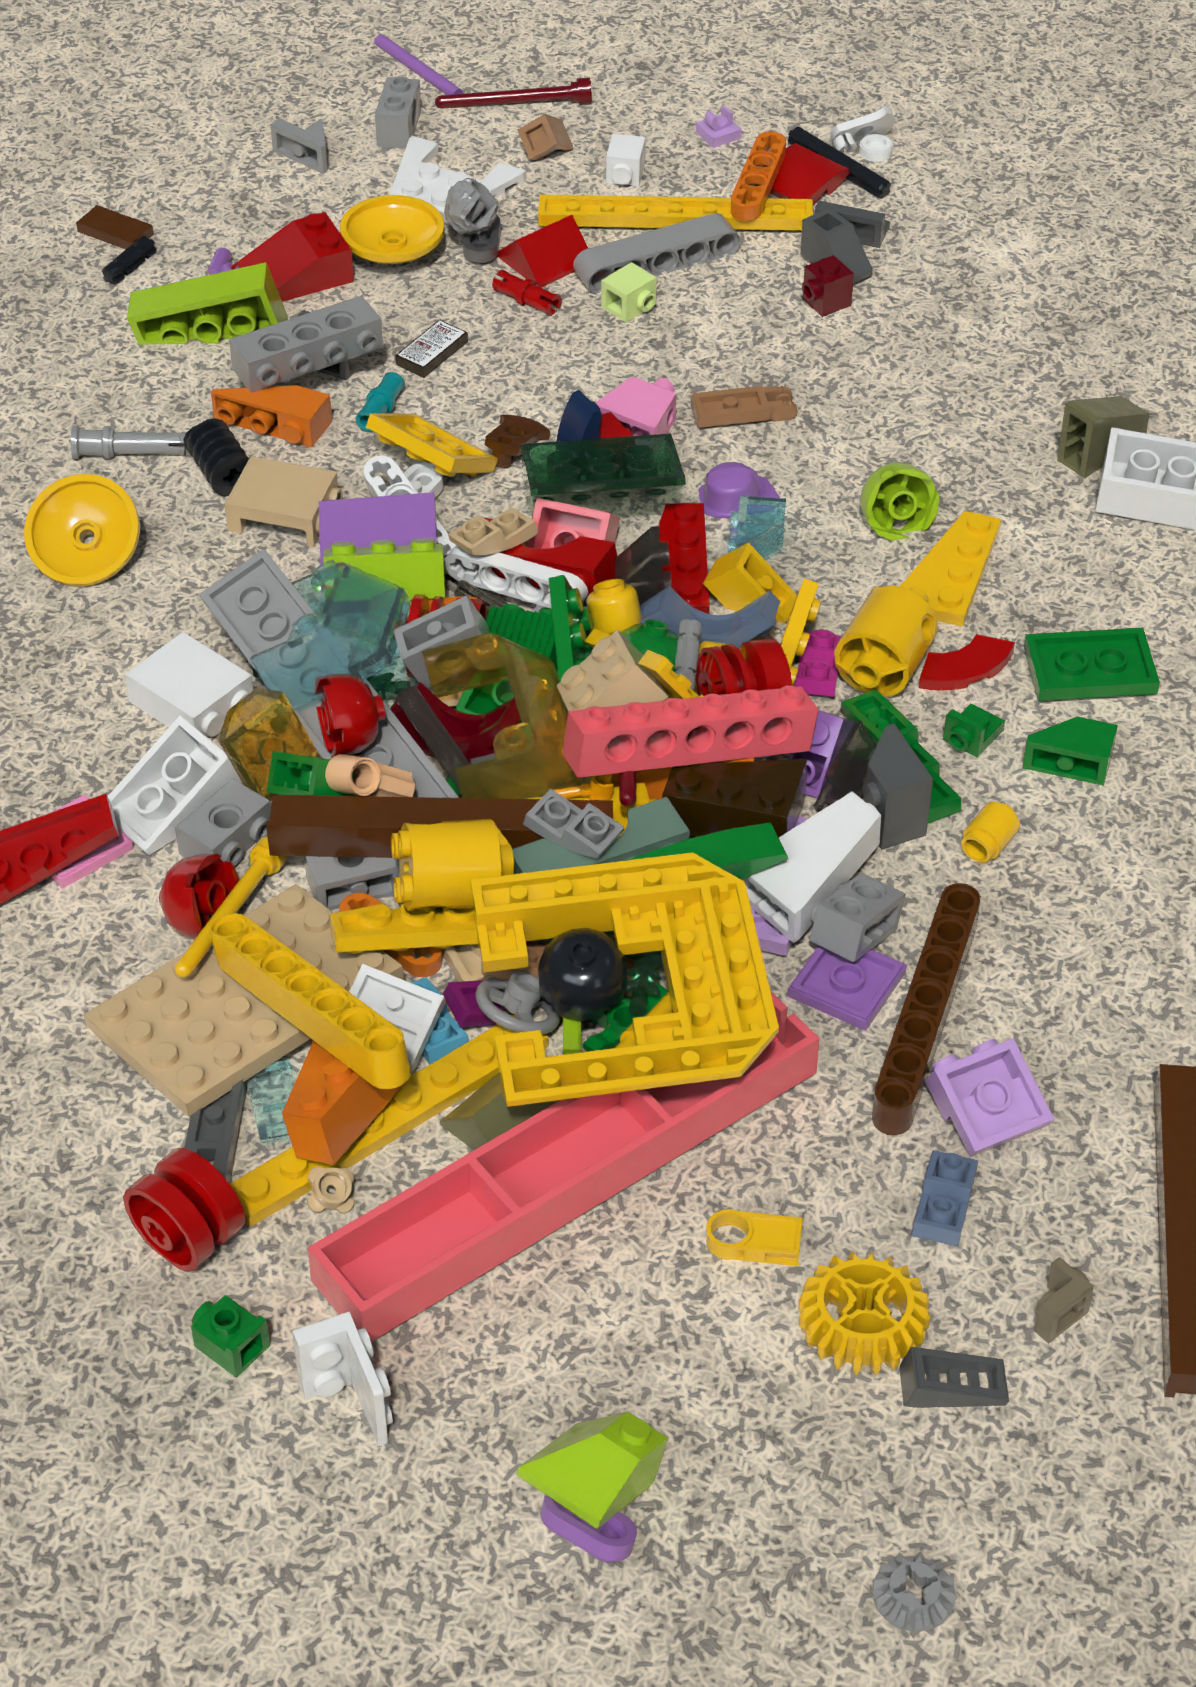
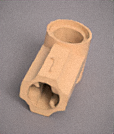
[325,754,416,797]

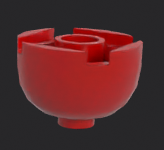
[314,674,385,758]
[159,854,239,939]

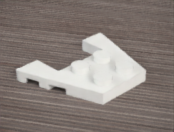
[389,136,526,224]

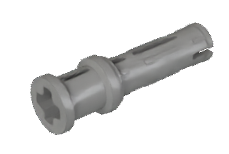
[71,426,186,460]

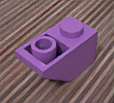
[788,710,855,798]

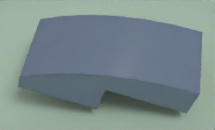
[912,1150,978,1247]

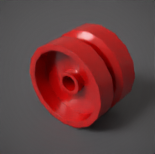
[123,1147,245,1272]

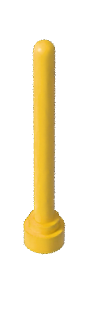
[175,837,288,978]

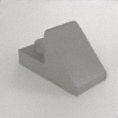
[270,118,328,174]

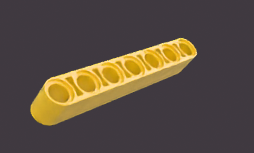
[210,913,411,1089]

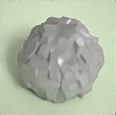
[444,178,498,235]

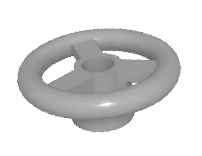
[475,971,561,1034]

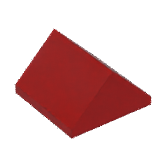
[497,215,588,288]

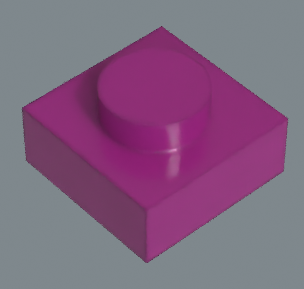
[442,980,503,1027]

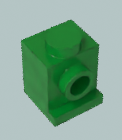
[191,1295,270,1378]

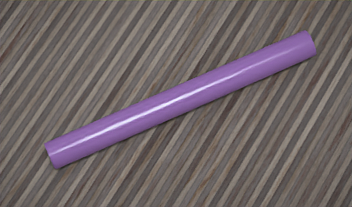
[375,34,463,95]

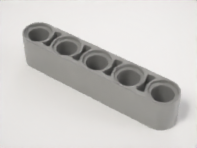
[573,213,741,294]

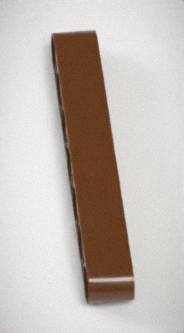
[872,883,981,1135]

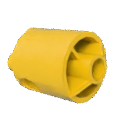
[834,585,938,697]
[391,819,514,911]

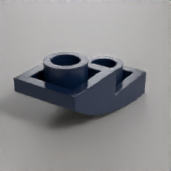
[555,390,602,477]

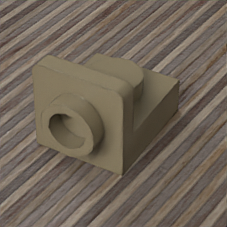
[1035,1257,1094,1344]

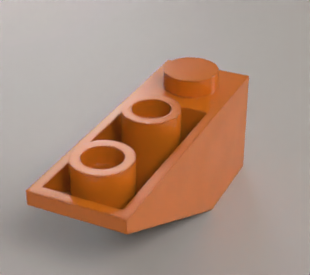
[211,385,332,447]

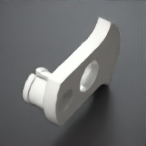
[830,106,895,154]

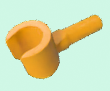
[554,774,614,800]

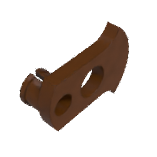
[484,415,550,468]

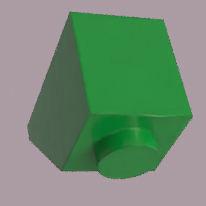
[1023,716,1118,786]

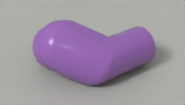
[208,248,239,275]

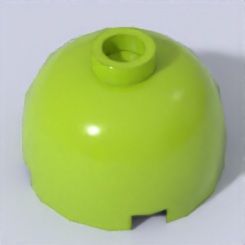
[860,462,940,541]

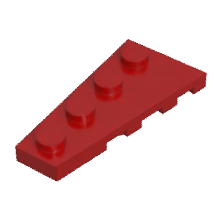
[636,503,710,614]
[0,793,119,905]

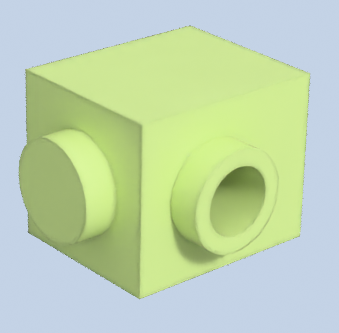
[601,262,657,322]

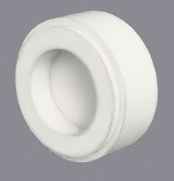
[859,134,893,162]

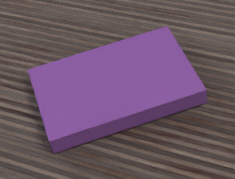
[319,492,437,575]

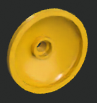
[340,195,444,264]
[24,474,140,587]

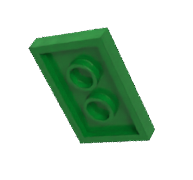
[548,575,594,683]
[1024,627,1160,701]

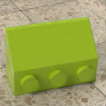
[323,538,445,604]

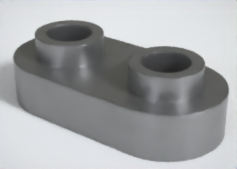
[463,214,501,263]

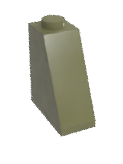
[1057,396,1150,478]

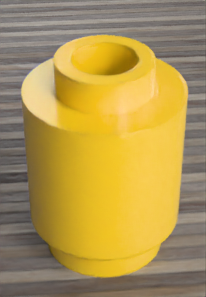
[961,802,1020,863]

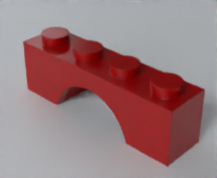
[483,517,621,599]

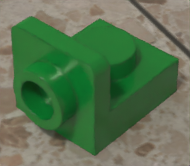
[943,703,1005,758]

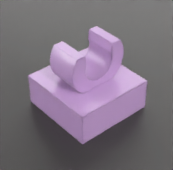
[696,105,742,148]

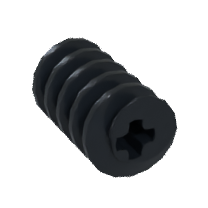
[183,418,250,497]

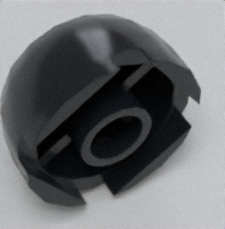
[538,928,628,1021]

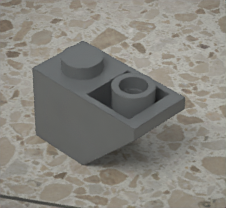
[800,208,873,284]

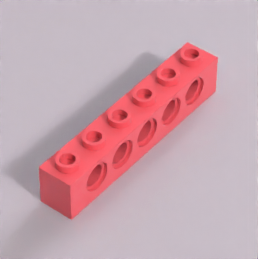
[562,686,819,778]

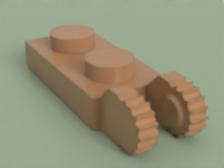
[691,385,798,428]

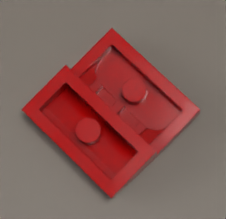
[754,143,849,205]

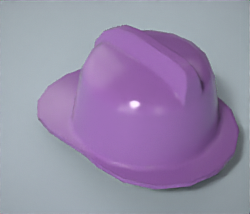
[698,462,783,518]

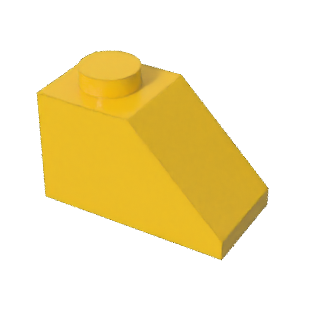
[703,542,797,623]

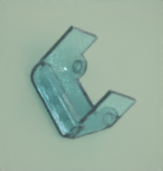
[250,560,411,713]

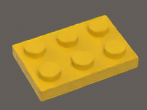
[366,413,498,477]

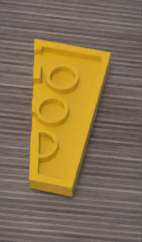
[900,511,1002,626]
[330,903,478,954]

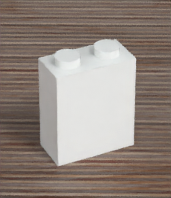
[125,632,255,738]

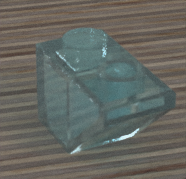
[727,496,786,561]

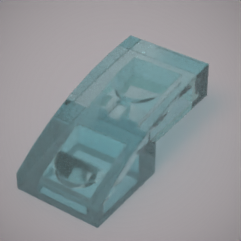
[246,1060,294,1145]

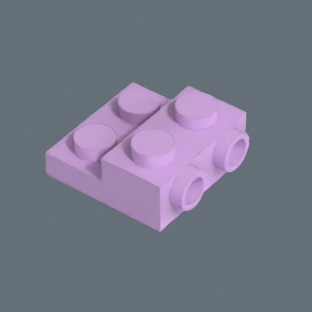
[925,1038,1055,1157]

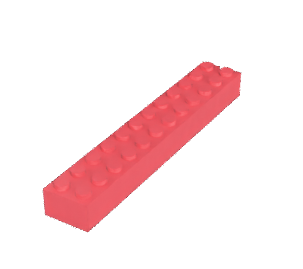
[307,992,820,1342]

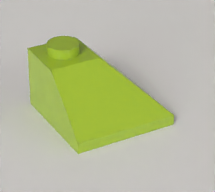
[516,1411,668,1529]

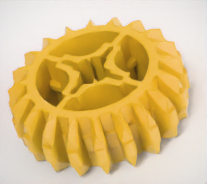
[798,1250,930,1376]

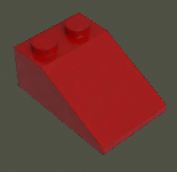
[230,212,354,302]

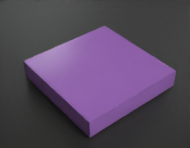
[787,945,907,1031]

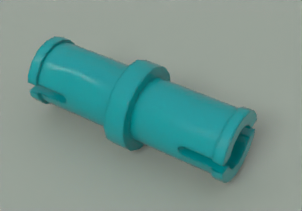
[355,372,405,432]

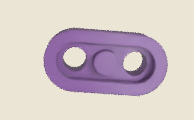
[540,1495,637,1562]

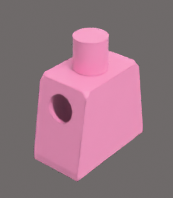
[596,377,676,455]

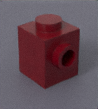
[802,255,854,317]

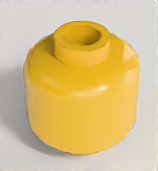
[586,579,642,635]

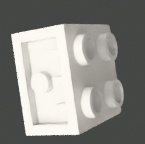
[292,1312,393,1446]

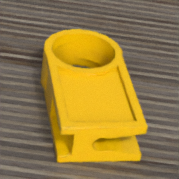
[706,1209,803,1267]

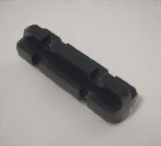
[102,236,156,285]

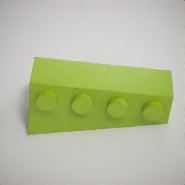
[127,262,288,345]

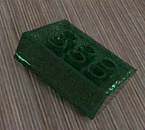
[521,433,686,503]

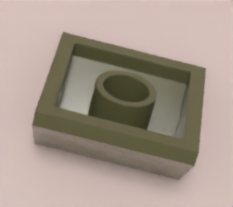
[440,1072,559,1150]

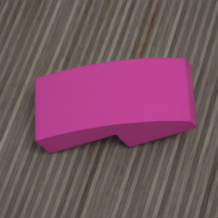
[795,629,842,697]

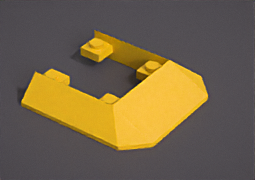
[471,852,779,1107]

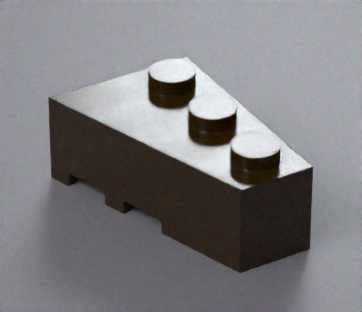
[662,759,807,838]

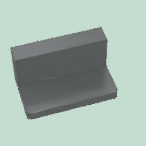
[815,200,890,248]

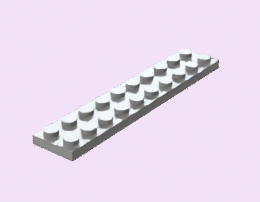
[199,549,459,860]

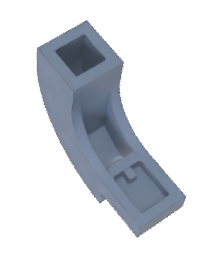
[640,586,780,649]

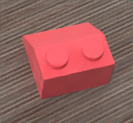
[526,498,620,549]

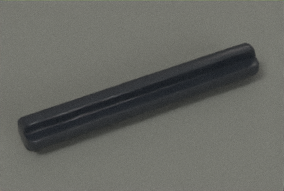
[788,126,891,199]

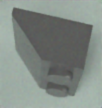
[862,723,933,850]

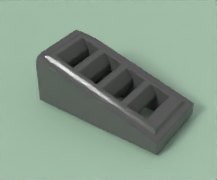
[899,1347,1009,1408]

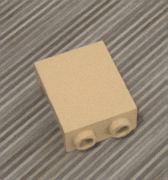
[225,456,343,547]

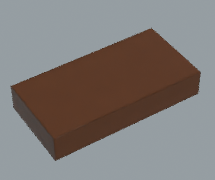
[76,205,154,249]

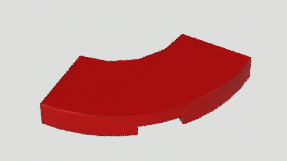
[919,634,1015,691]

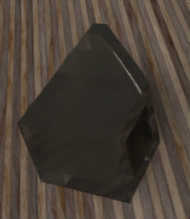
[615,526,672,607]

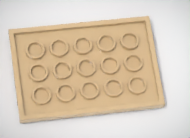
[83,884,404,1117]

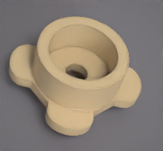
[307,1167,354,1214]

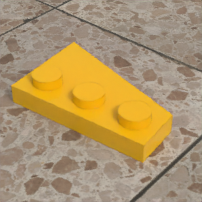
[780,578,821,685]

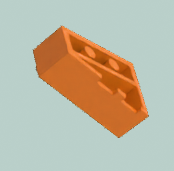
[282,1040,406,1165]

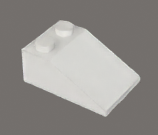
[108,715,253,855]

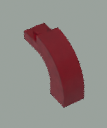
[390,682,527,767]

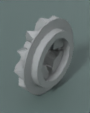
[872,1551,956,1631]

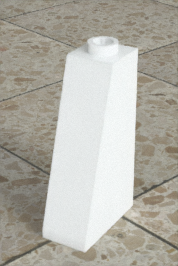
[743,792,881,943]

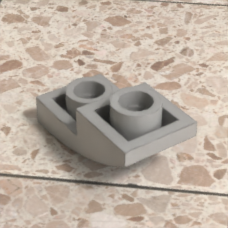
[523,788,624,859]

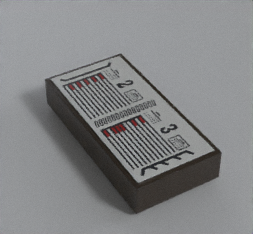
[395,320,468,378]

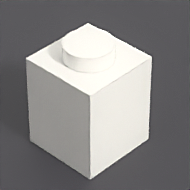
[606,134,645,186]

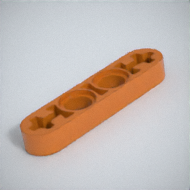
[731,131,786,221]

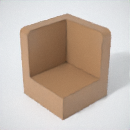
[517,114,573,161]

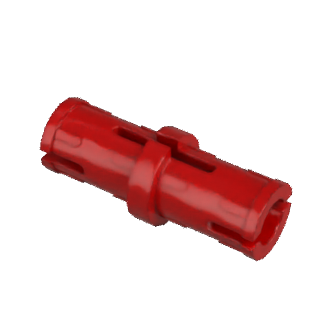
[492,270,562,316]

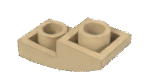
[448,507,539,556]

